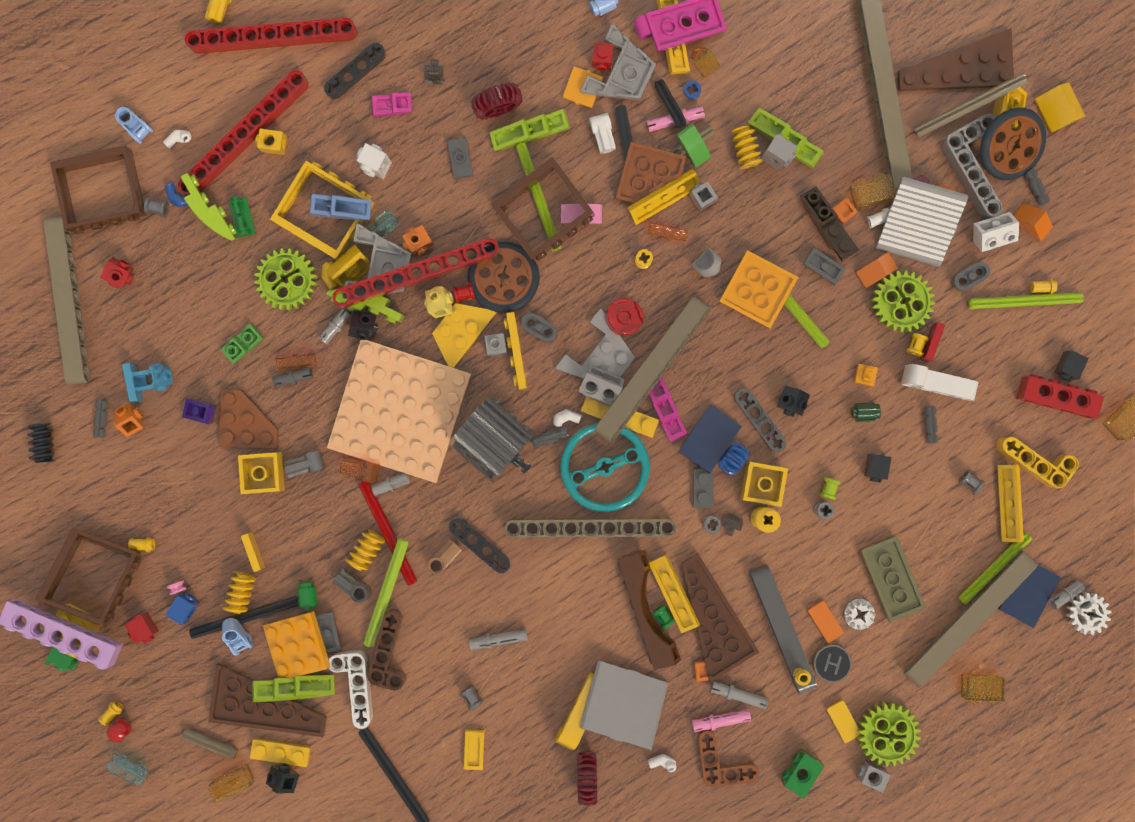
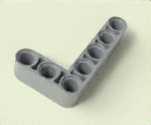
[941,114,1002,219]

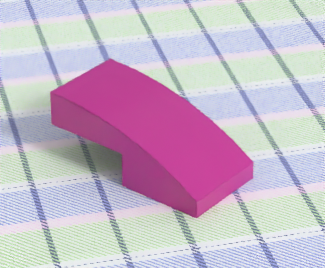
[371,93,412,117]

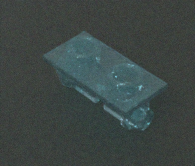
[365,210,400,247]
[106,752,148,786]

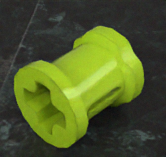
[819,477,841,500]

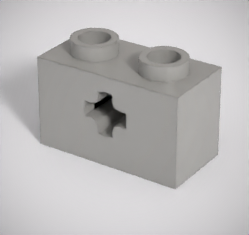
[761,133,797,171]

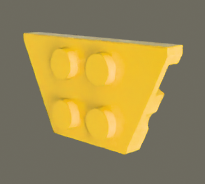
[432,303,497,368]

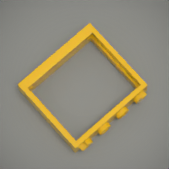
[270,161,375,260]

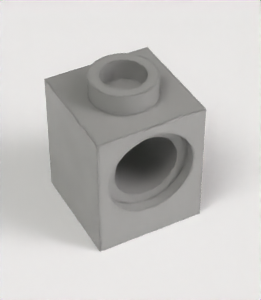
[485,333,507,357]
[857,761,891,793]

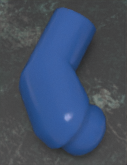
[165,183,188,207]

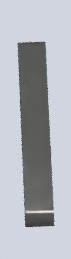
[749,564,818,695]

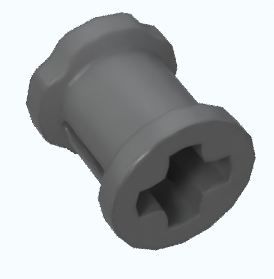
[144,197,169,218]
[958,470,985,495]
[814,501,835,519]
[459,685,484,711]

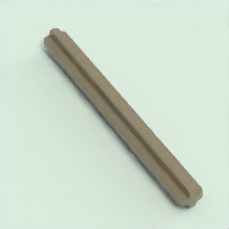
[914,73,1027,137]

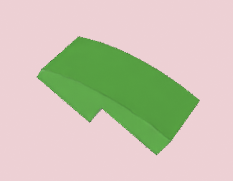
[677,124,711,168]
[221,323,265,364]

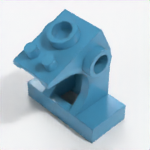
[122,363,173,403]

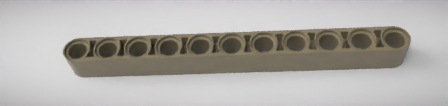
[856,0,912,195]

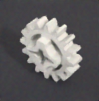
[1066,592,1111,635]

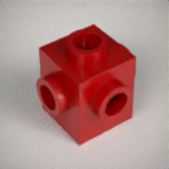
[100,257,134,289]

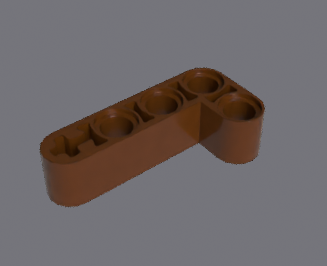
[368,609,406,691]

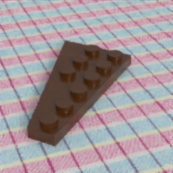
[897,28,1014,91]
[681,553,759,683]
[208,663,327,737]

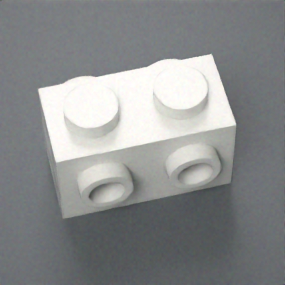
[356,143,392,179]
[973,212,1019,252]

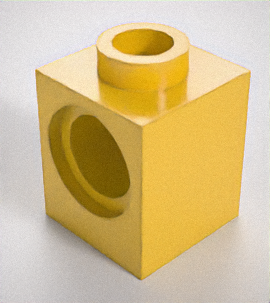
[255,129,287,155]

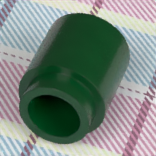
[851,402,881,422]

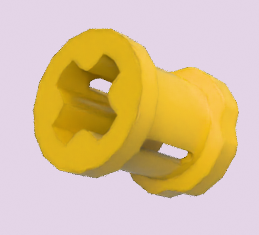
[635,249,653,269]
[906,333,929,357]

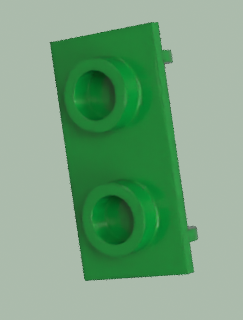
[228,196,256,238]

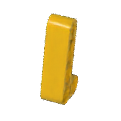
[996,437,1079,488]
[554,672,594,751]

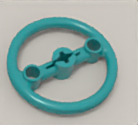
[560,423,650,512]

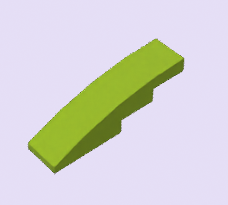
[748,108,824,169]
[489,109,570,151]
[252,675,335,702]

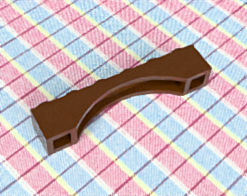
[618,550,681,670]

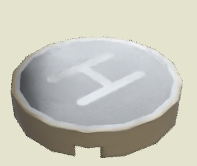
[812,644,852,683]

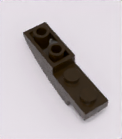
[800,186,859,262]

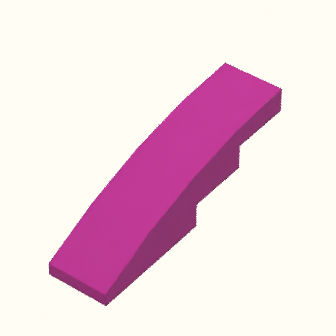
[638,369,687,443]

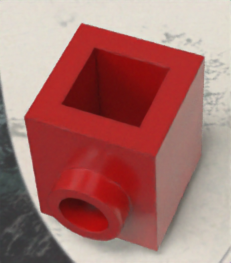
[592,42,614,71]
[124,612,159,644]

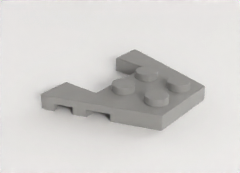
[581,24,656,101]
[343,224,411,299]
[556,309,635,378]

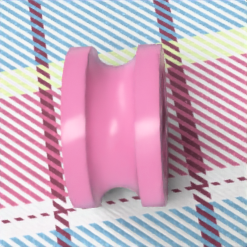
[167,580,187,595]

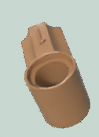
[427,539,462,575]

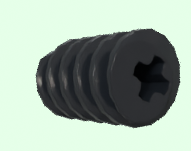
[27,423,55,463]

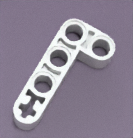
[901,364,979,401]
[329,650,373,729]

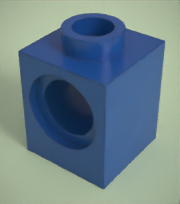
[166,593,199,625]

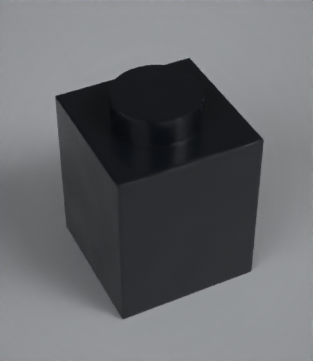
[1054,350,1089,382]
[864,454,892,483]

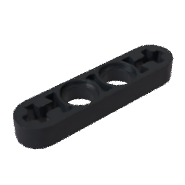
[324,43,386,99]
[449,518,510,573]

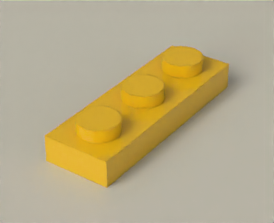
[250,738,311,767]

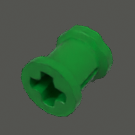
[651,604,675,630]

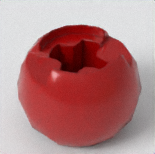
[106,718,132,743]

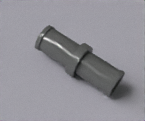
[272,367,313,388]

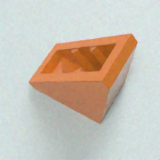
[1013,203,1053,242]
[855,252,898,288]

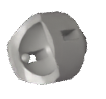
[692,247,721,277]

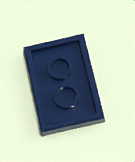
[678,405,742,474]
[997,565,1061,628]

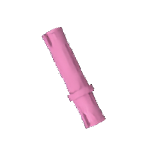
[646,106,705,133]
[692,709,751,733]

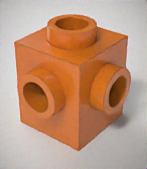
[402,225,434,256]
[113,402,143,437]

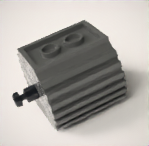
[449,397,533,482]

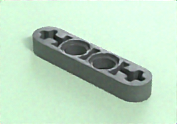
[734,388,786,452]

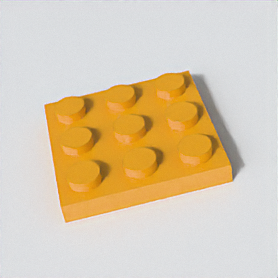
[720,250,799,328]
[263,611,331,678]

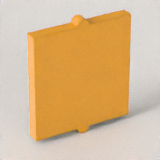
[562,66,603,109]

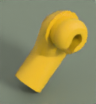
[321,261,338,290]

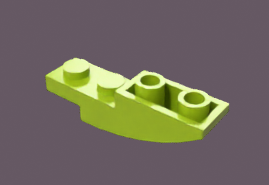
[180,173,237,241]
[326,289,405,324]

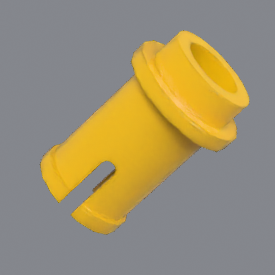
[1030,279,1057,294]
[128,537,155,552]
[793,668,811,686]
[98,701,123,726]

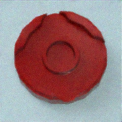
[605,298,644,336]

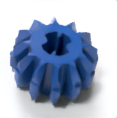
[718,442,749,476]

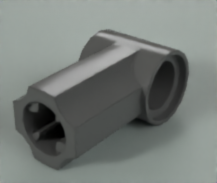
[333,569,372,603]

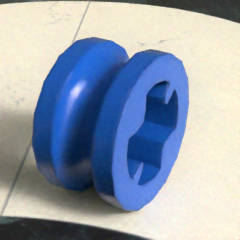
[684,81,701,100]

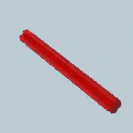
[359,480,417,586]

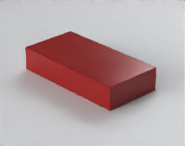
[920,322,945,362]

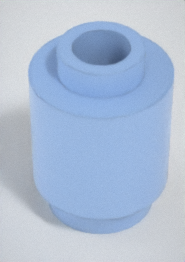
[589,0,618,17]

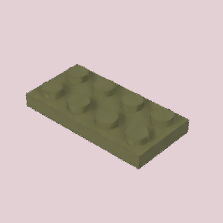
[860,535,926,622]

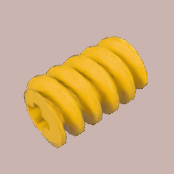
[731,126,763,169]
[751,506,781,533]
[345,529,385,572]
[222,571,256,614]

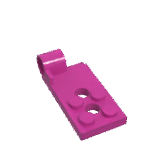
[633,0,727,51]

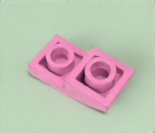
[561,204,602,224]

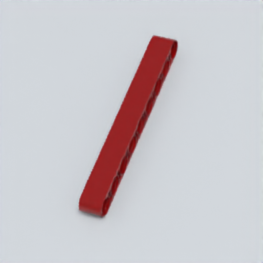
[184,17,358,54]
[177,70,309,196]
[332,238,498,309]

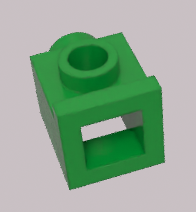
[44,647,80,671]

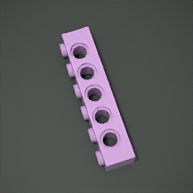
[0,599,123,670]

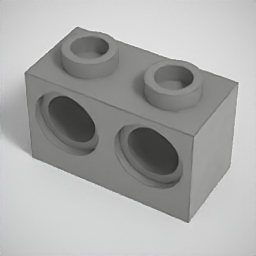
[578,365,625,406]

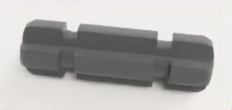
[1025,169,1050,206]
[93,400,108,438]
[924,406,938,444]
[531,427,569,448]

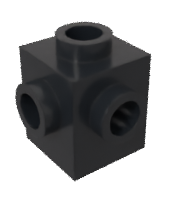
[348,310,379,341]
[777,386,810,417]
[266,763,299,794]

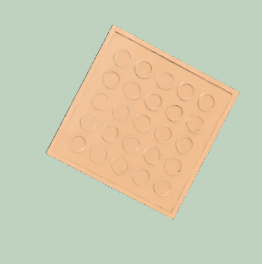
[327,340,471,483]

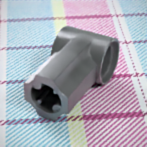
[284,450,325,478]

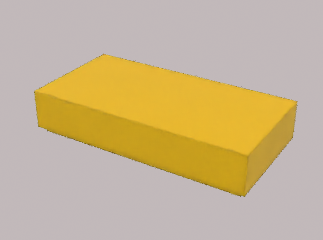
[241,532,265,572]
[826,699,862,743]
[464,729,485,770]

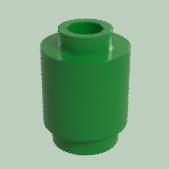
[297,581,318,610]

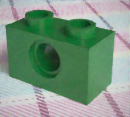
[781,749,824,799]

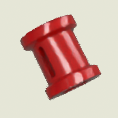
[453,282,475,303]

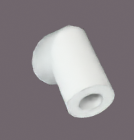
[163,130,192,148]
[553,409,582,427]
[648,754,677,772]

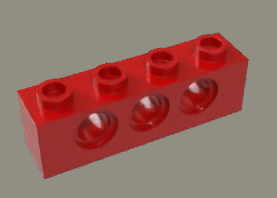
[1017,374,1104,419]

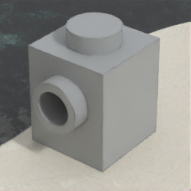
[689,182,718,212]

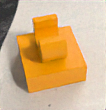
[853,364,878,387]

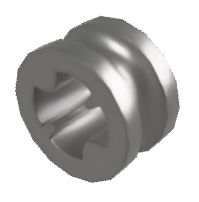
[703,516,721,533]

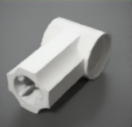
[589,113,616,154]

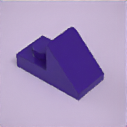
[182,399,216,424]

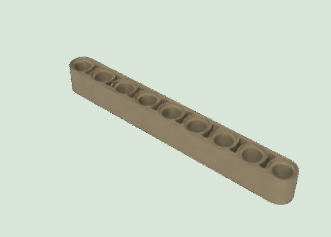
[44,215,90,385]
[595,296,711,443]
[504,518,676,538]
[904,550,1038,688]

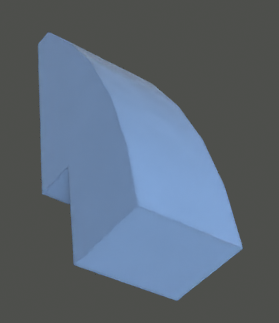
[309,194,371,220]

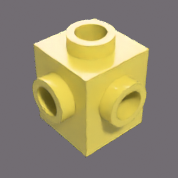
[424,286,454,318]

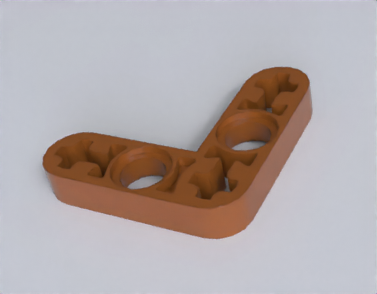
[698,730,759,787]

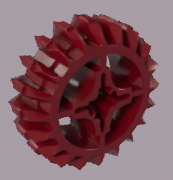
[471,82,523,120]
[577,751,597,806]

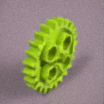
[254,248,318,311]
[871,270,935,333]
[857,702,921,767]

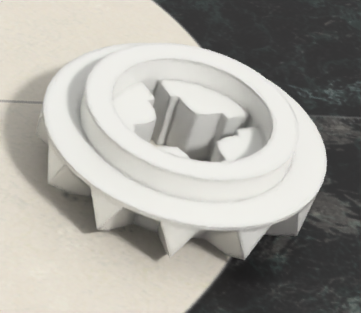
[844,599,876,630]

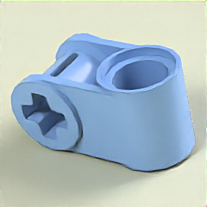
[115,107,154,144]
[222,618,254,656]

